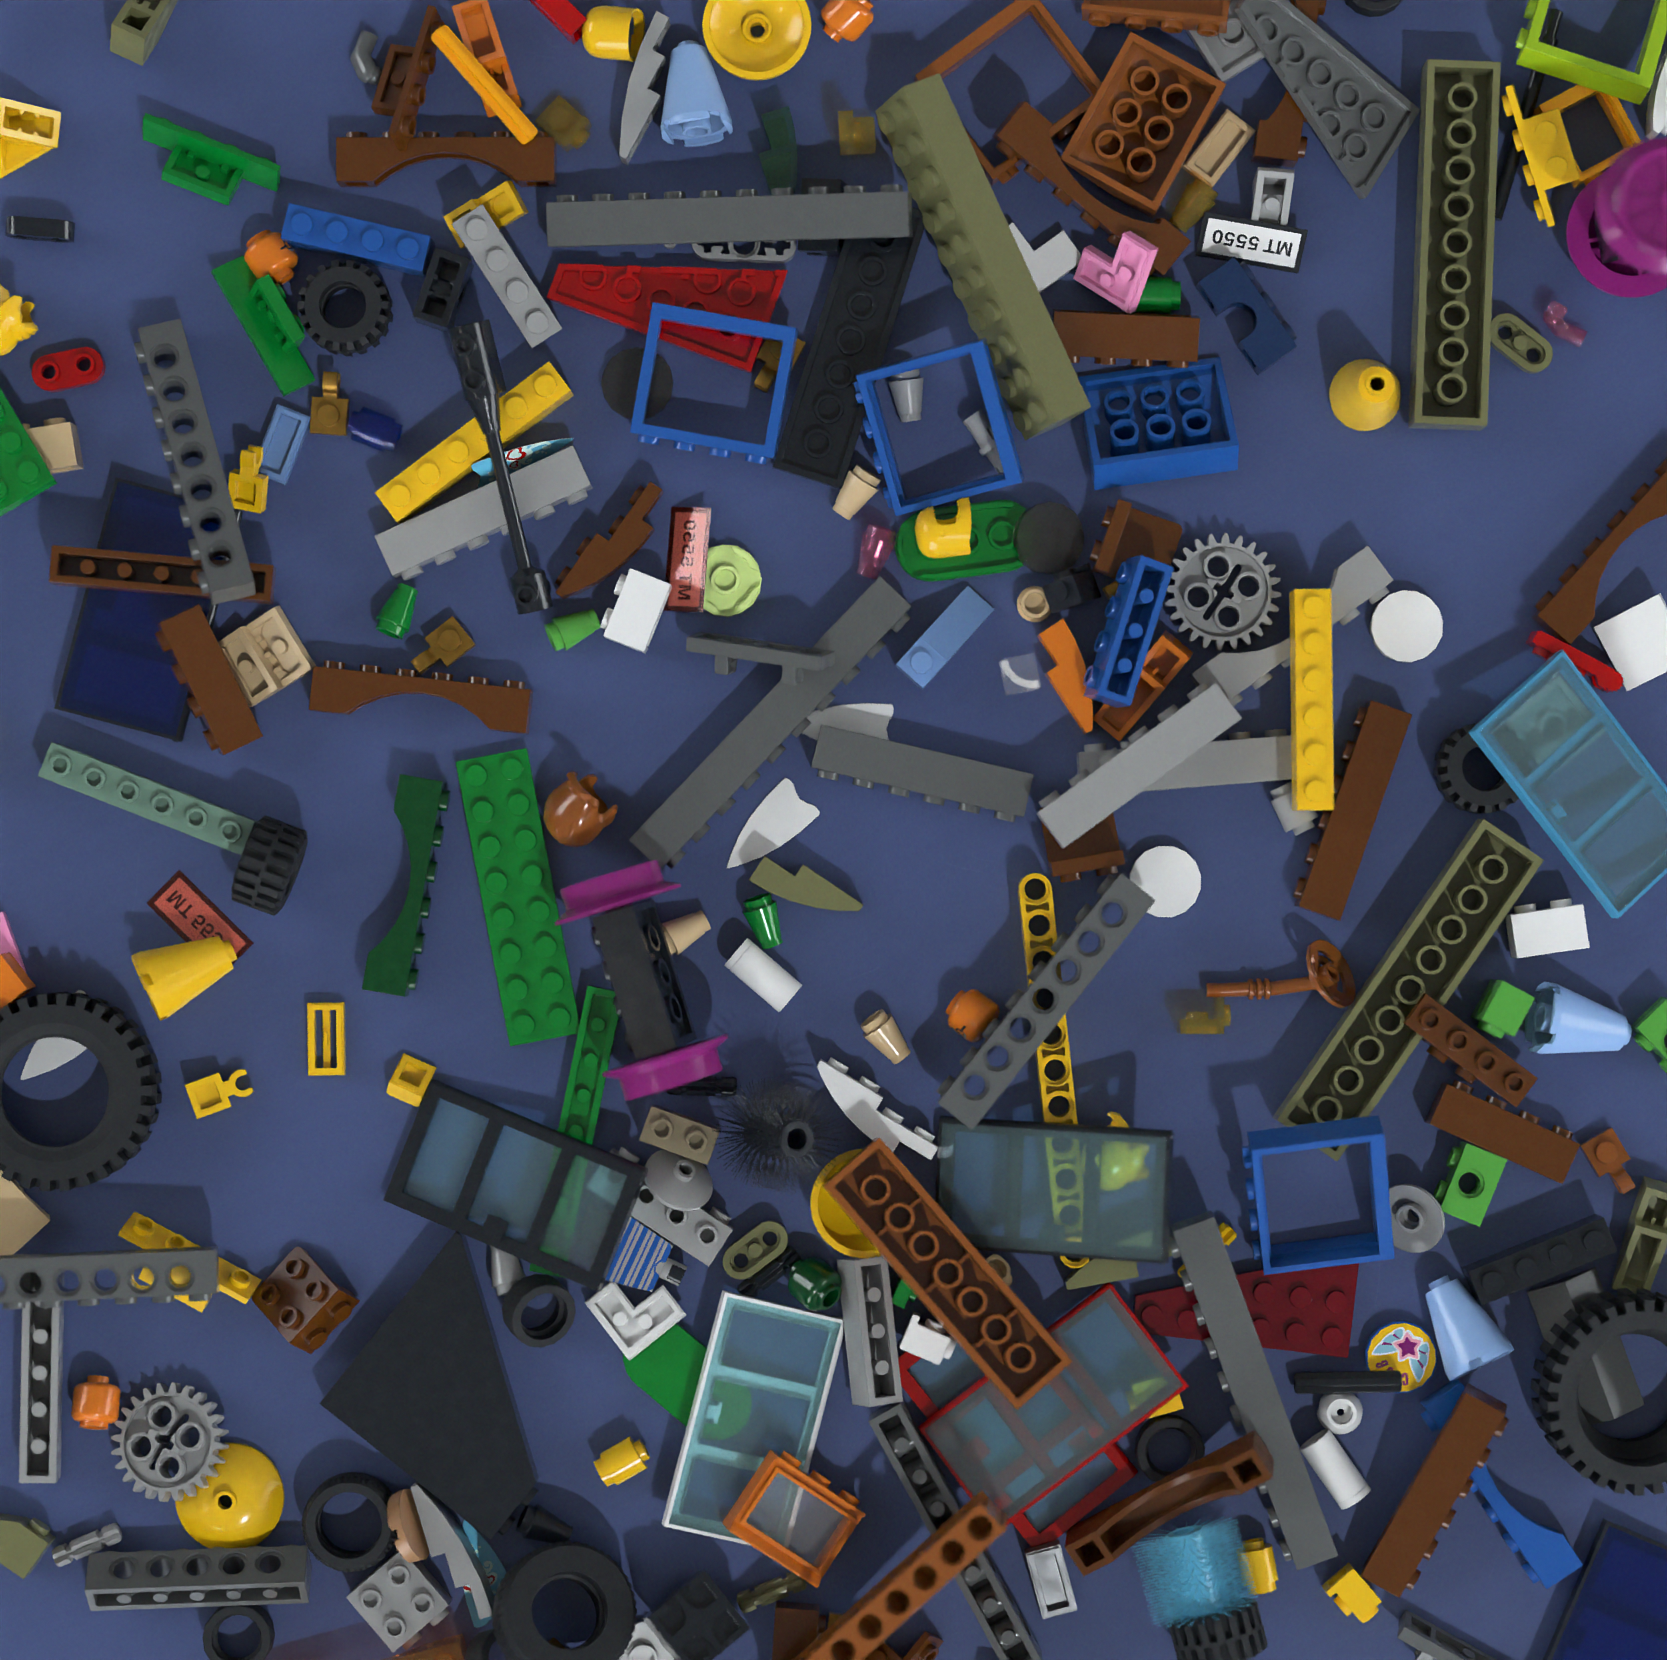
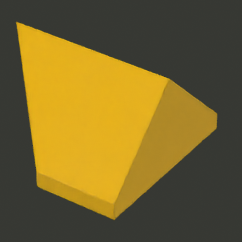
[0,97,61,179]

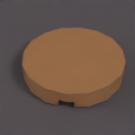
[387,1489,430,1563]

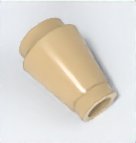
[832,464,881,520]
[661,910,711,955]
[860,1009,911,1064]

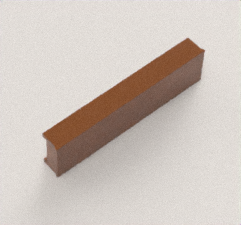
[793,1489,1008,1660]

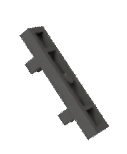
[686,631,835,685]
[1397,1610,1497,1660]

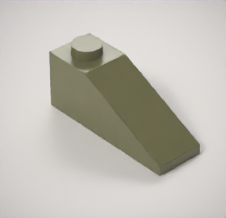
[110,0,178,66]
[0,1513,56,1580]

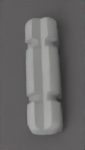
[52,1523,123,1567]

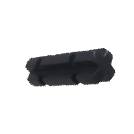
[666,1076,737,1097]
[737,1245,801,1298]

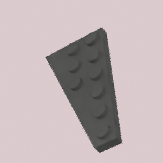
[1234,0,1421,200]

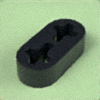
[5,216,75,243]

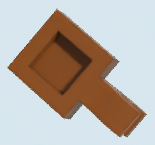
[1580,1127,1636,1194]

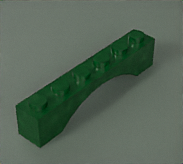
[362,774,451,997]

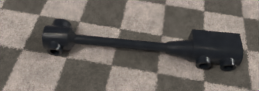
[448,319,553,614]

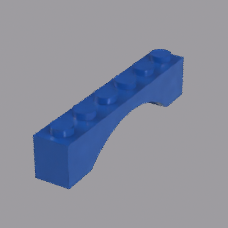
[1420,1379,1583,1589]

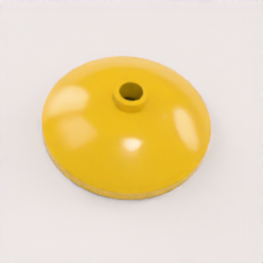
[702,0,811,81]
[810,1149,909,1258]
[175,1442,285,1549]

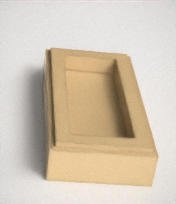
[1182,109,1256,190]

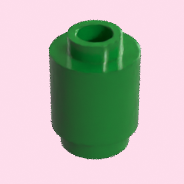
[1135,276,1181,314]

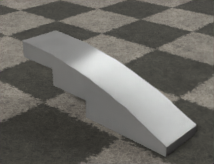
[619,11,671,165]
[411,1481,494,1619]

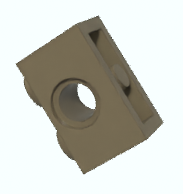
[639,1104,721,1165]

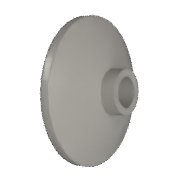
[645,1149,713,1211]
[1389,1184,1445,1253]

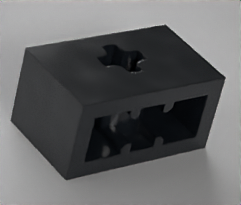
[412,247,474,333]

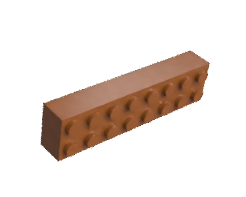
[821,1137,1073,1410]

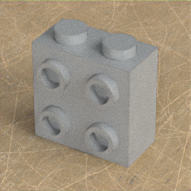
[346,1550,452,1653]

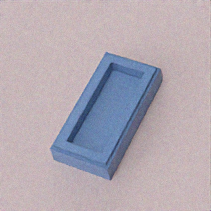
[259,404,311,485]

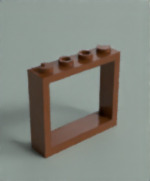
[914,0,1102,186]

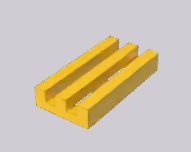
[307,1002,346,1076]

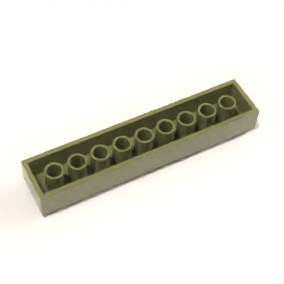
[1408,59,1501,431]
[875,74,1091,441]
[1272,819,1544,1162]

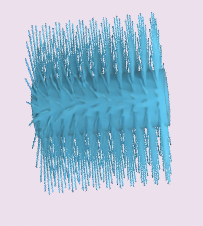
[1132,1517,1258,1628]

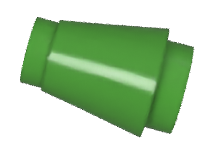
[544,608,601,651]

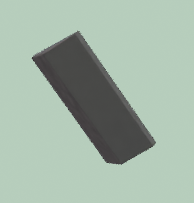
[1526,1267,1645,1425]

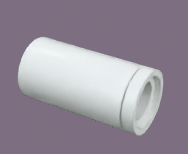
[724,938,802,1012]
[1299,1429,1371,1510]

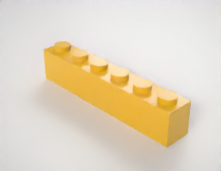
[375,361,574,524]
[1289,589,1334,811]

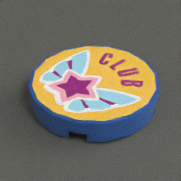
[1364,1320,1437,1393]

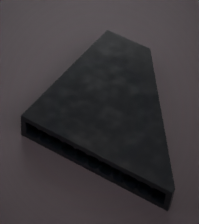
[319,1231,539,1540]

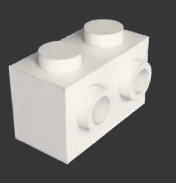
[600,568,672,654]
[1505,898,1590,958]

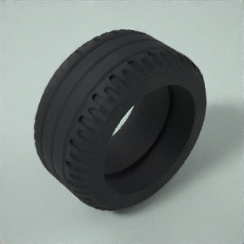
[302,1472,398,1572]

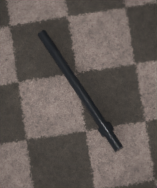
[1495,8,1563,221]

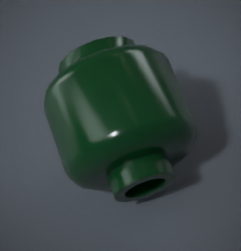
[788,1257,842,1311]

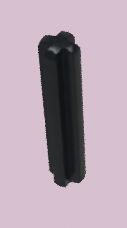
[1294,1370,1402,1394]

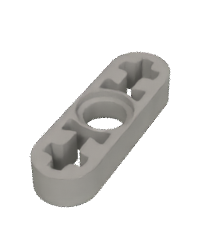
[692,240,797,264]

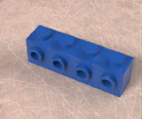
[1083,555,1174,708]

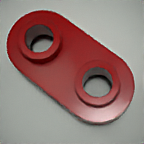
[32,347,106,392]

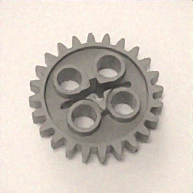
[1164,533,1282,651]
[111,1382,229,1502]

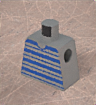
[606,1216,688,1292]

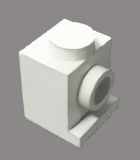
[899,1311,956,1366]

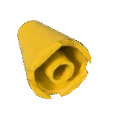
[1329,359,1402,431]
[131,936,237,1021]

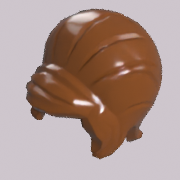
[544,771,618,847]

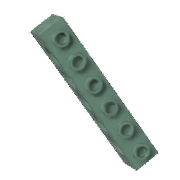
[38,742,258,855]

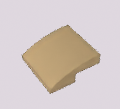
[218,606,316,707]
[0,1170,50,1255]

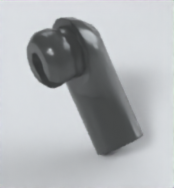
[351,30,382,85]

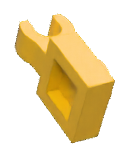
[228,444,269,514]

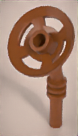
[1205,939,1356,1008]

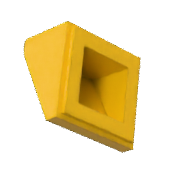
[386,1053,436,1107]

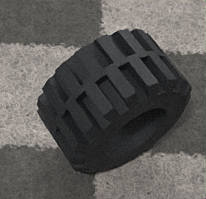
[298,260,393,356]
[1433,722,1531,814]
[231,815,308,916]
[1168,1597,1268,1660]

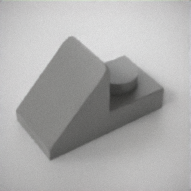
[1250,167,1295,226]

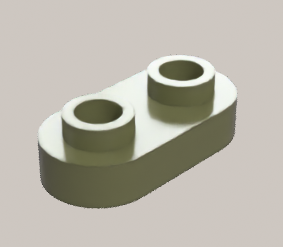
[1490,313,1553,374]
[723,1220,788,1280]

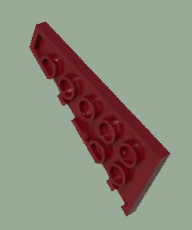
[1133,1263,1359,1358]

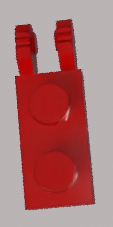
[1526,630,1624,692]

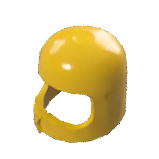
[582,5,645,62]
[915,497,972,559]

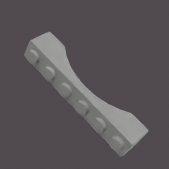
[1189,545,1394,706]

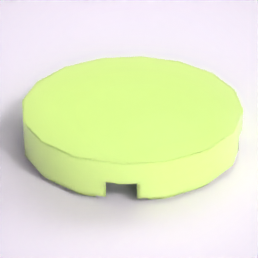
[703,545,762,617]

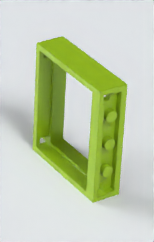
[1515,0,1667,105]

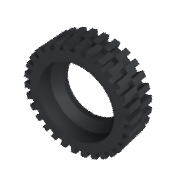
[0,992,162,1191]
[1531,1288,1667,1496]

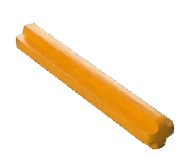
[431,25,538,145]

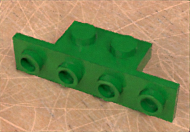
[143,113,281,206]
[211,255,316,397]

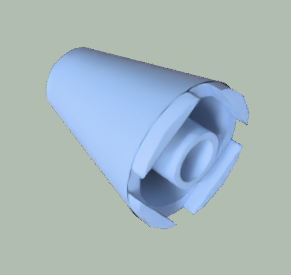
[660,40,733,147]
[1524,982,1632,1054]
[1425,1275,1514,1381]

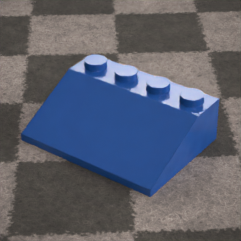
[1078,357,1239,490]

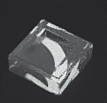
[999,653,1041,696]

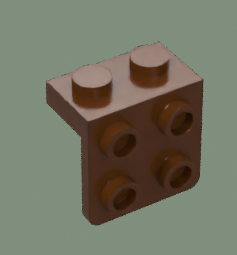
[1089,499,1182,579]
[1039,807,1125,883]
[252,1247,360,1354]

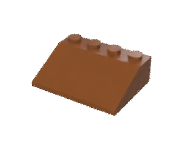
[1060,32,1226,219]

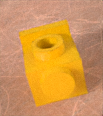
[1321,1562,1382,1623]

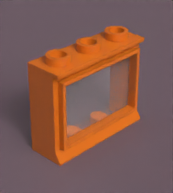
[722,1449,866,1588]

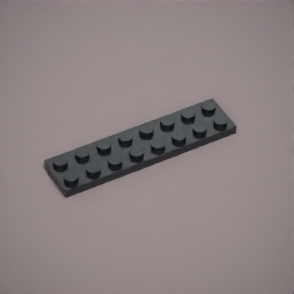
[773,208,925,489]

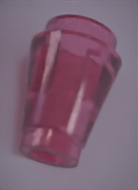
[856,523,897,579]

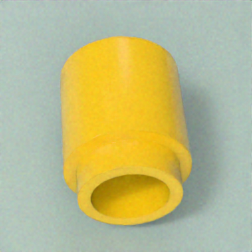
[594,1436,650,1487]
[1236,1538,1279,1595]

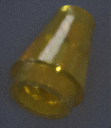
[1169,177,1219,234]

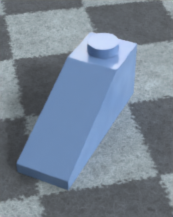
[895,586,995,690]

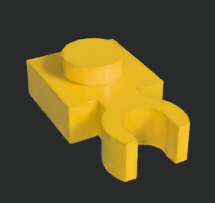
[184,1069,254,1119]

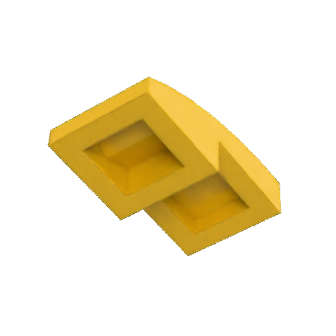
[443,181,529,249]

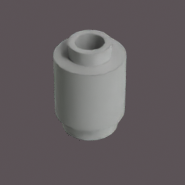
[1270,781,1318,836]

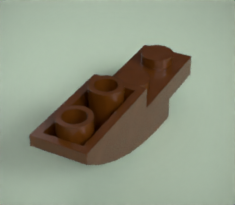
[555,481,663,599]

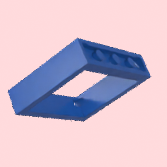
[630,302,799,465]
[853,337,1025,516]
[1242,1115,1395,1275]

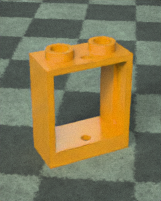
[1534,85,1641,188]

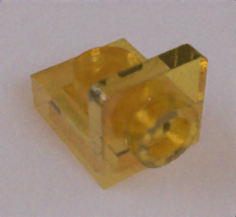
[535,95,592,153]
[838,110,876,156]
[1177,997,1231,1034]

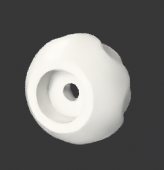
[1317,1393,1363,1435]

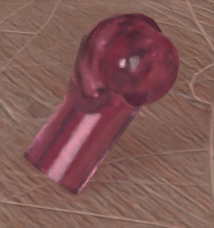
[1543,301,1587,347]

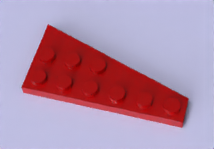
[547,263,788,374]

